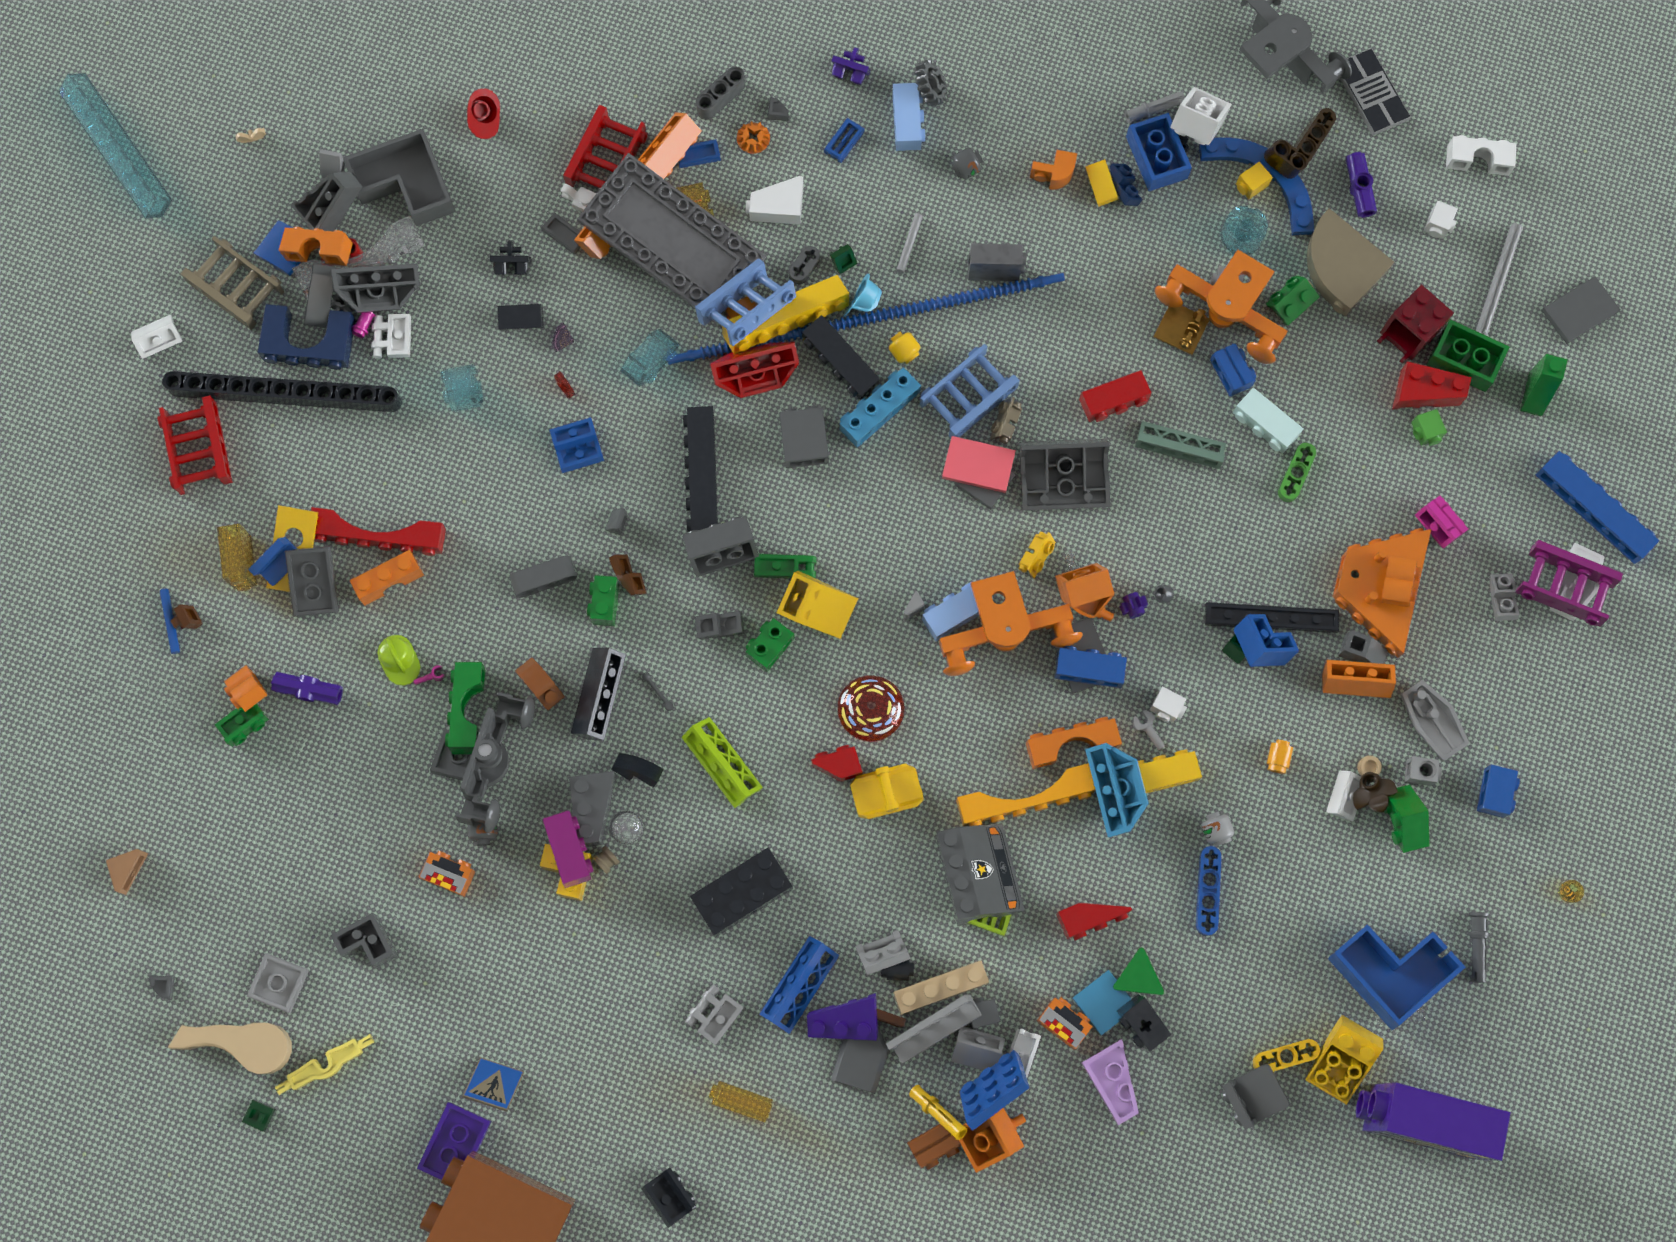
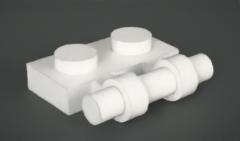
[371,314,411,359]

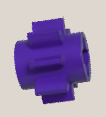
[1119,592,1148,619]

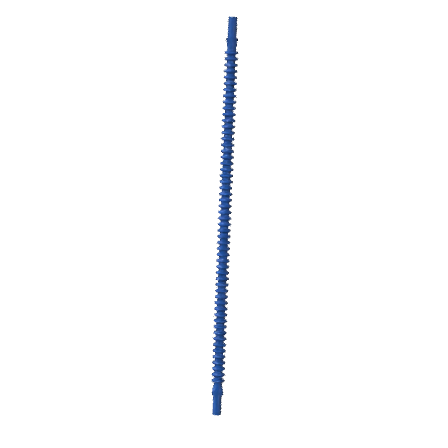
[667,273,1065,365]

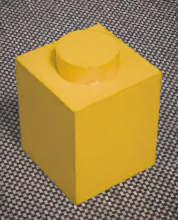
[1236,161,1273,200]

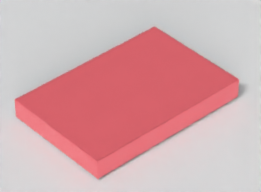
[942,436,1016,493]

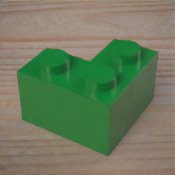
[1384,784,1430,853]

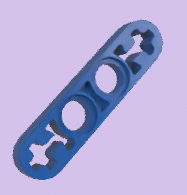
[1196,846,1222,936]

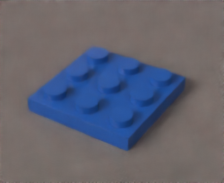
[959,1050,1030,1131]

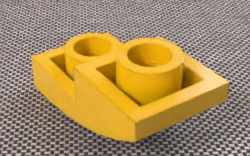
[1085,159,1119,207]

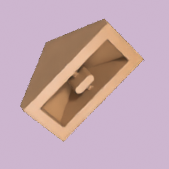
[106,849,148,895]

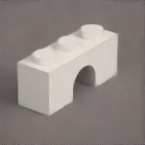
[1446,135,1517,176]

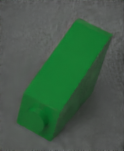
[1520,354,1568,417]

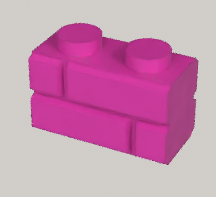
[1415,495,1468,549]

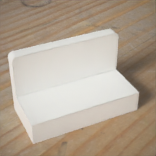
[131,315,182,359]

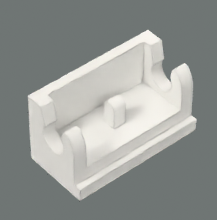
[1009,1029,1041,1077]

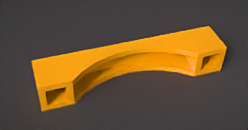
[956,763,1095,827]

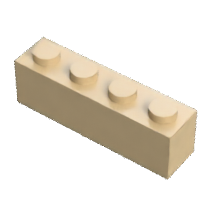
[893,960,989,1015]

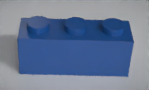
[1054,646,1127,688]

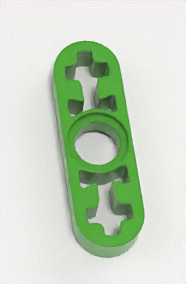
[1278,443,1316,502]

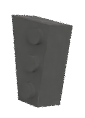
[290,172,362,232]

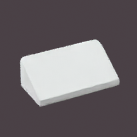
[1327,771,1361,822]

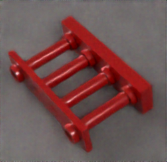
[563,105,648,188]
[157,396,233,495]

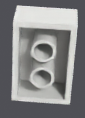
[1170,87,1232,145]

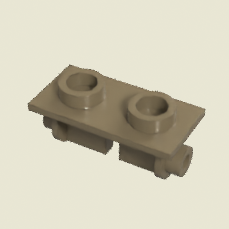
[990,397,1022,444]

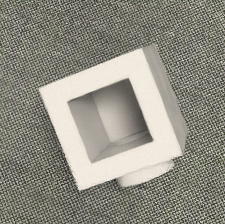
[1424,201,1458,239]
[1149,686,1187,723]

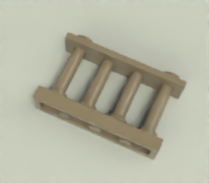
[180,236,284,330]

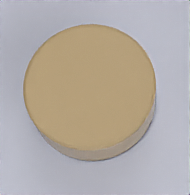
[1357,756,1382,776]

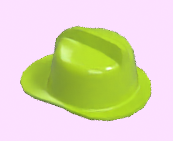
[377,635,421,686]

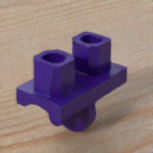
[832,47,871,85]

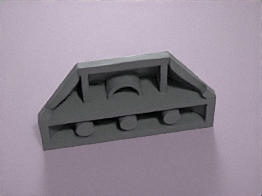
[331,263,420,313]

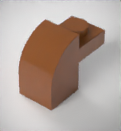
[515,657,565,711]

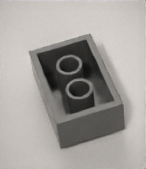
[682,516,759,577]

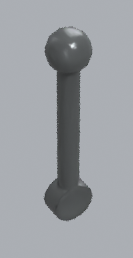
[642,672,674,711]

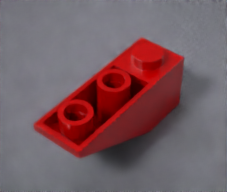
[1056,903,1132,941]

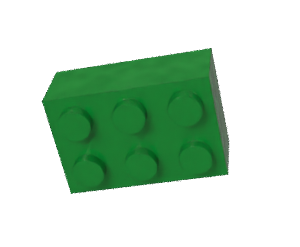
[1426,319,1510,392]

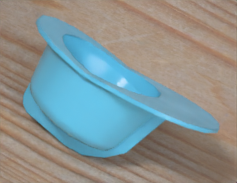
[843,273,882,317]

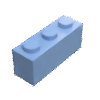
[892,83,925,151]
[922,582,980,641]

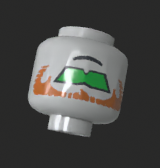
[1201,811,1235,846]

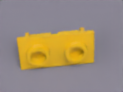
[1018,531,1056,579]

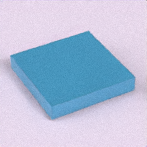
[1072,970,1131,1036]

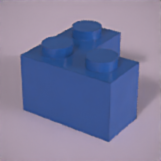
[1233,614,1299,667]

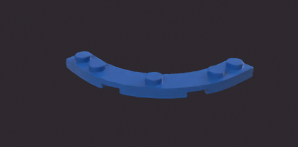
[1199,137,1314,235]

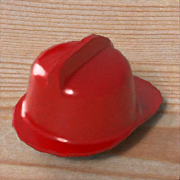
[467,88,500,139]

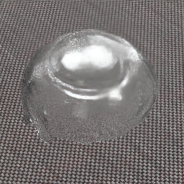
[608,809,643,845]

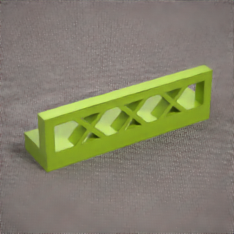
[681,717,763,808]

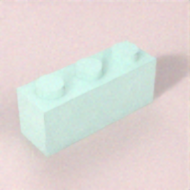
[1233,387,1304,454]

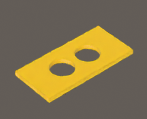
[266,505,318,592]

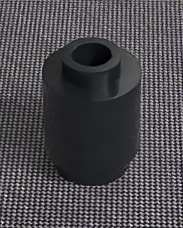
[881,959,914,981]

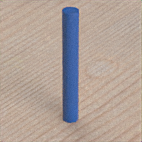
[159,589,180,654]

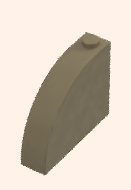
[1307,208,1394,317]

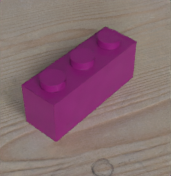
[543,810,594,888]

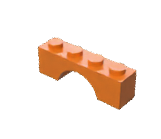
[1026,717,1122,769]

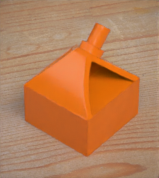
[1055,563,1115,622]
[959,1108,1026,1173]

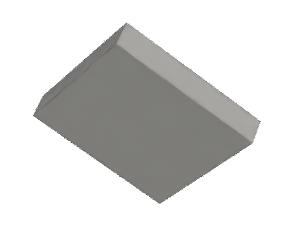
[246,953,309,1014]

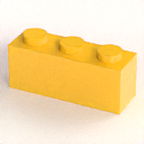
[1138,749,1202,794]

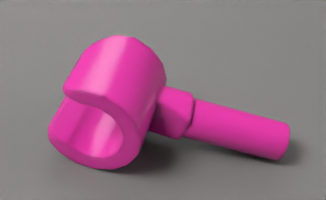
[414,665,445,685]

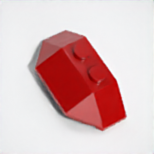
[710,342,799,398]

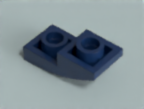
[1110,163,1142,206]

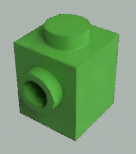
[1411,409,1447,446]

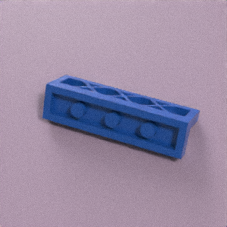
[759,936,840,1034]

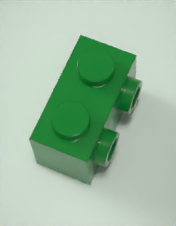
[587,575,619,626]
[745,618,795,672]

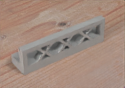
[886,995,982,1064]

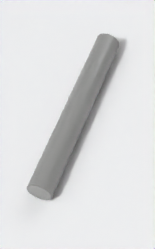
[896,213,923,274]

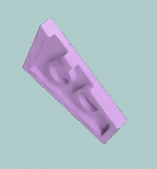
[1081,1039,1139,1125]

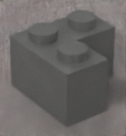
[331,913,398,967]

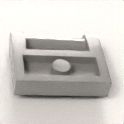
[855,930,910,975]

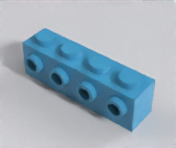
[840,367,921,448]

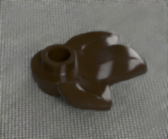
[1353,772,1398,813]

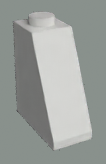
[746,176,804,224]

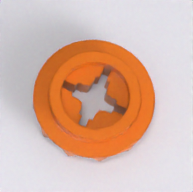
[736,121,770,154]

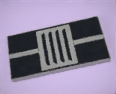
[1340,48,1411,136]

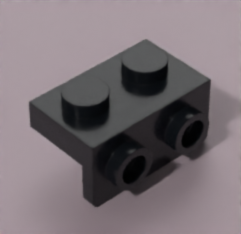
[641,1167,696,1228]

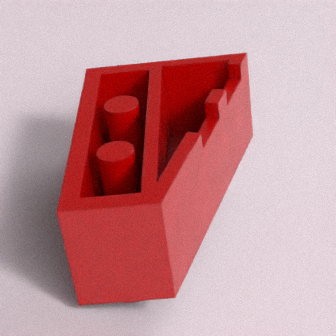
[1392,361,1471,410]

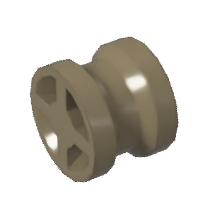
[592,845,620,874]

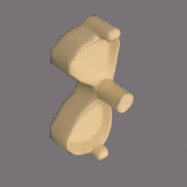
[235,128,266,143]

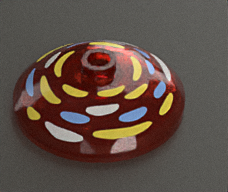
[838,675,905,742]

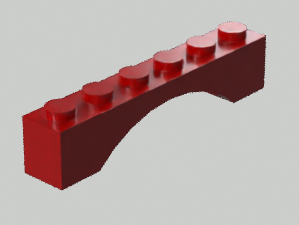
[311,507,446,556]

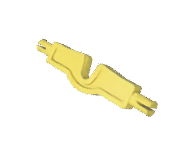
[275,1034,375,1095]

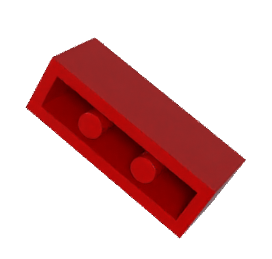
[1079,370,1152,422]

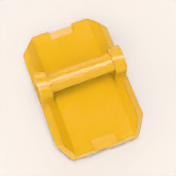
[850,763,924,819]

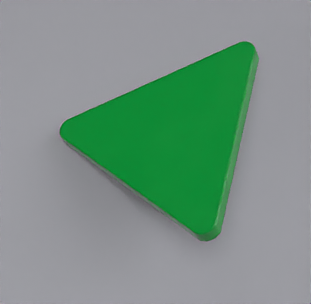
[1113,947,1164,995]

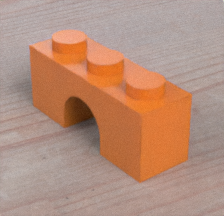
[279,227,353,266]
[349,550,424,606]

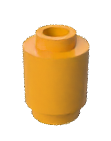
[1266,739,1293,774]

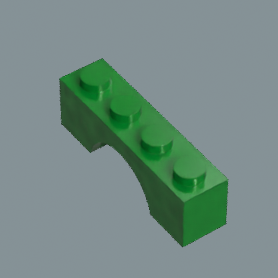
[445,662,486,754]

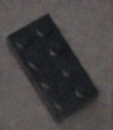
[690,847,793,938]

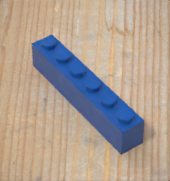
[1535,451,1660,564]

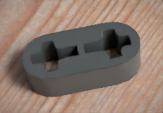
[789,246,820,284]

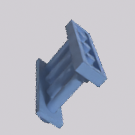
[695,258,796,346]
[920,344,1020,438]

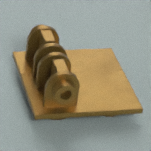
[1153,306,1210,355]

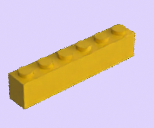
[722,275,849,354]

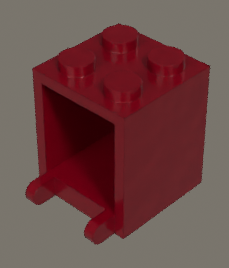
[1377,284,1454,364]

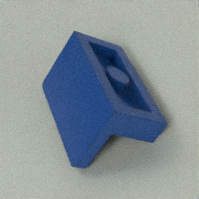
[248,537,297,586]

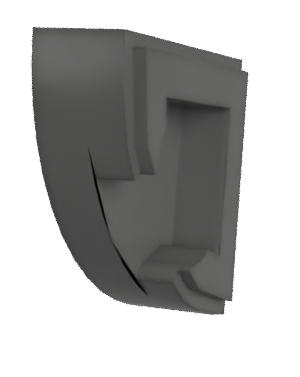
[768,97,789,121]
[149,975,175,1000]

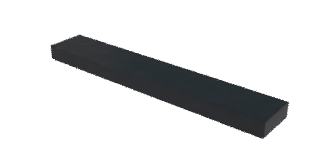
[1205,602,1339,633]

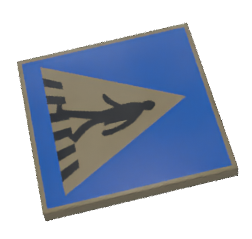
[463,1057,524,1112]

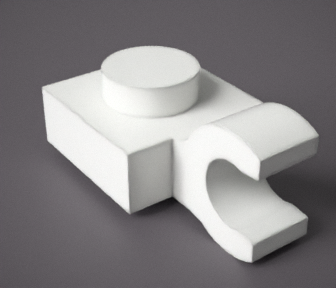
[561,184,597,212]

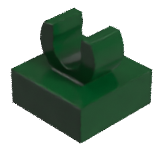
[830,244,858,274]
[242,1100,276,1132]

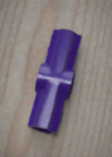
[1345,152,1377,218]
[271,672,343,705]

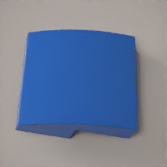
[254,220,301,276]
[550,417,604,473]

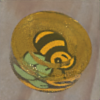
[1559,880,1584,903]

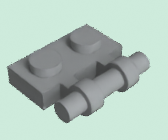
[685,984,744,1046]

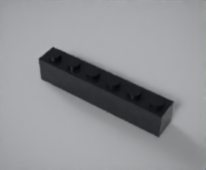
[683,406,718,532]

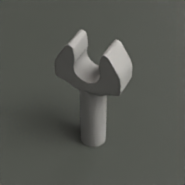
[1132,710,1165,751]

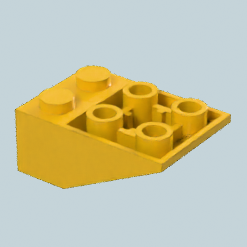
[776,571,859,639]
[1305,1015,1384,1105]

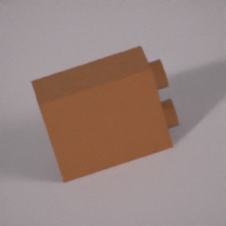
[419,1151,576,1242]

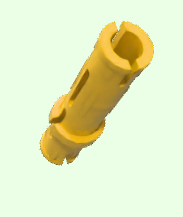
[909,1085,967,1140]

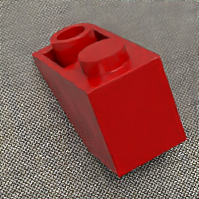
[811,745,863,782]

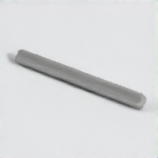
[1476,223,1523,336]

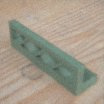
[1135,421,1226,469]

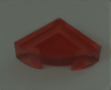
[554,371,575,399]

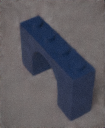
[257,304,356,370]

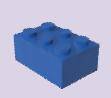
[1126,113,1192,192]

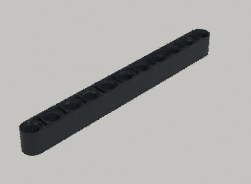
[162,371,402,412]

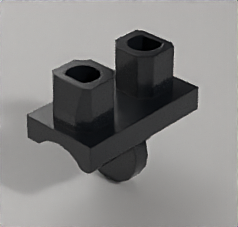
[490,240,531,275]

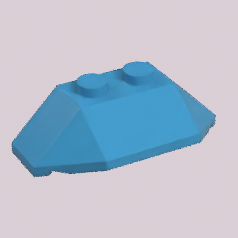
[1085,743,1149,837]

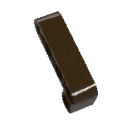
[1264,108,1336,179]

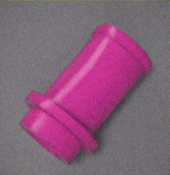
[352,312,375,338]

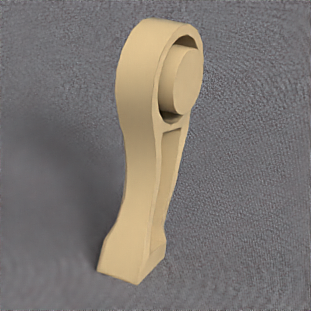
[168,1023,292,1074]

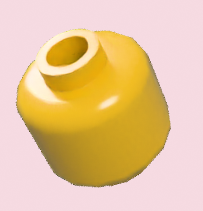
[889,331,920,365]

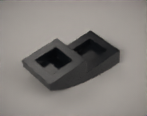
[611,753,664,788]

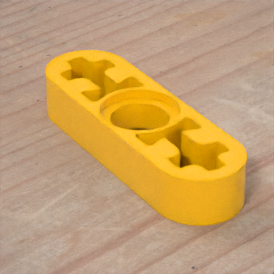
[1253,1039,1320,1071]

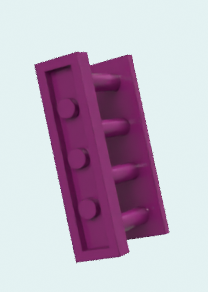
[1515,540,1623,627]

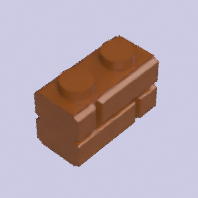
[907,1124,961,1170]

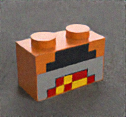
[419,851,476,897]
[1037,997,1093,1050]

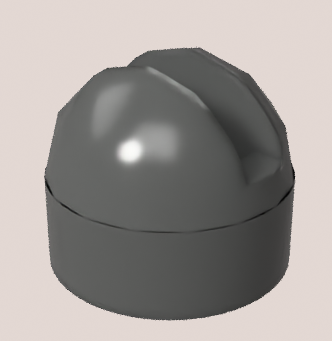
[1155,585,1175,603]

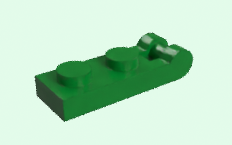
[754,554,817,579]

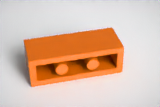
[1322,660,1396,698]

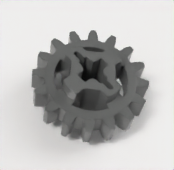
[915,59,947,106]

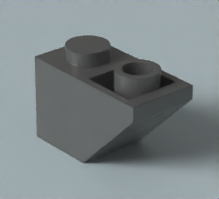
[1338,630,1388,664]

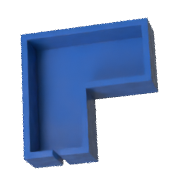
[1327,924,1466,1030]

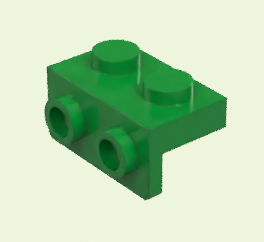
[1266,276,1320,326]
[214,703,269,747]

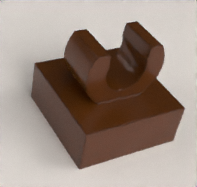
[171,604,203,629]

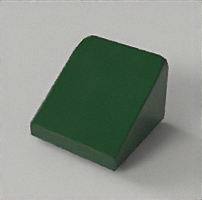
[1222,634,1245,664]

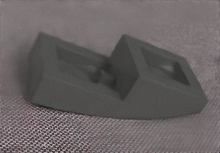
[695,611,745,639]

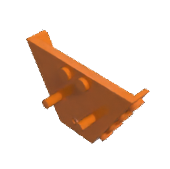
[1332,528,1431,658]

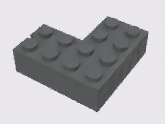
[343,128,456,226]

